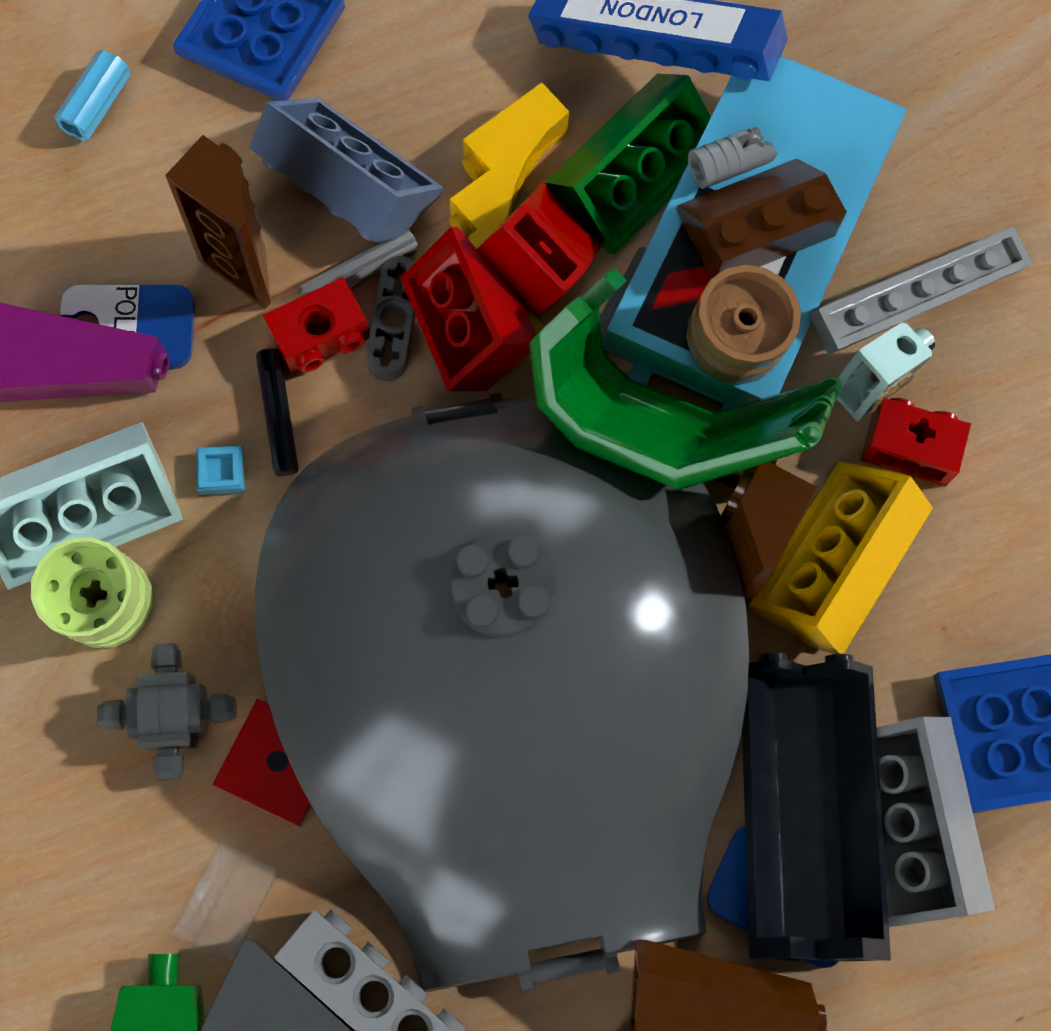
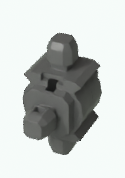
[97,643,237,781]

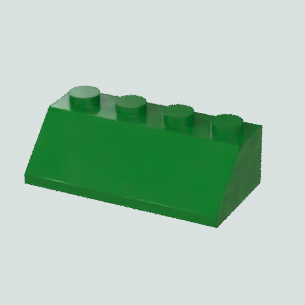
[545,73,711,254]

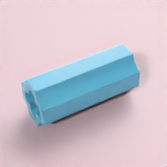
[54,49,131,141]

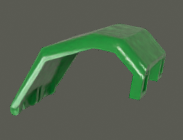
[529,267,841,490]

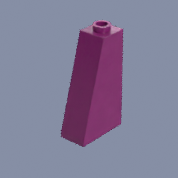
[0,303,169,402]

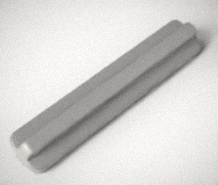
[299,230,418,296]

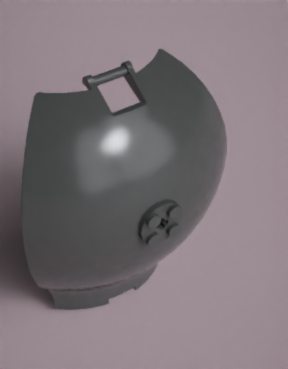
[255,393,749,992]

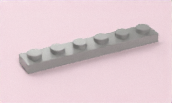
[809,226,1032,355]

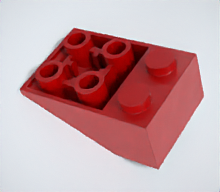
[477,181,602,317]

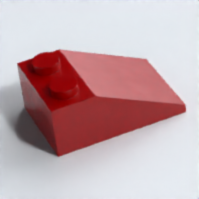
[400,226,537,392]

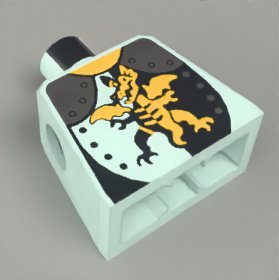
[837,322,935,423]

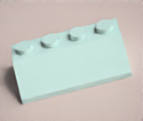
[0,422,183,590]

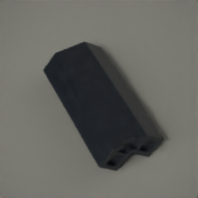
[742,653,891,962]

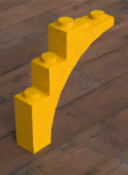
[449,82,569,358]

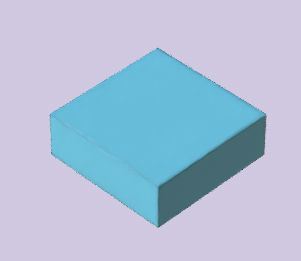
[196,445,245,496]

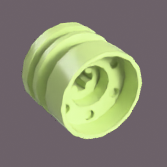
[31,537,153,648]

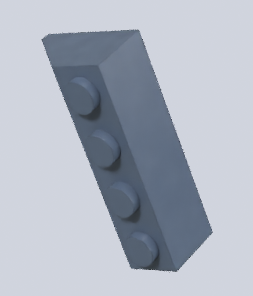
[249,97,444,243]

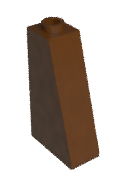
[630,940,827,1031]

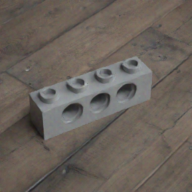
[274,909,466,1031]

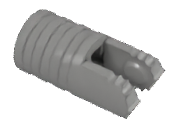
[688,127,778,189]

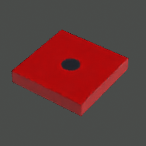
[212,698,311,827]

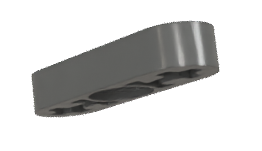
[366,256,415,381]

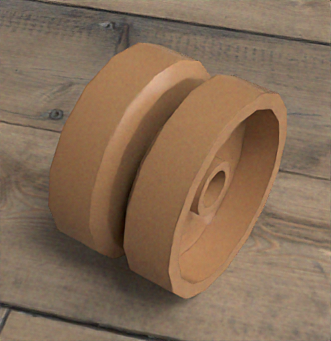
[686,264,801,384]

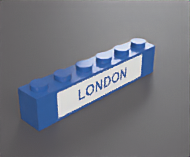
[528,0,788,81]

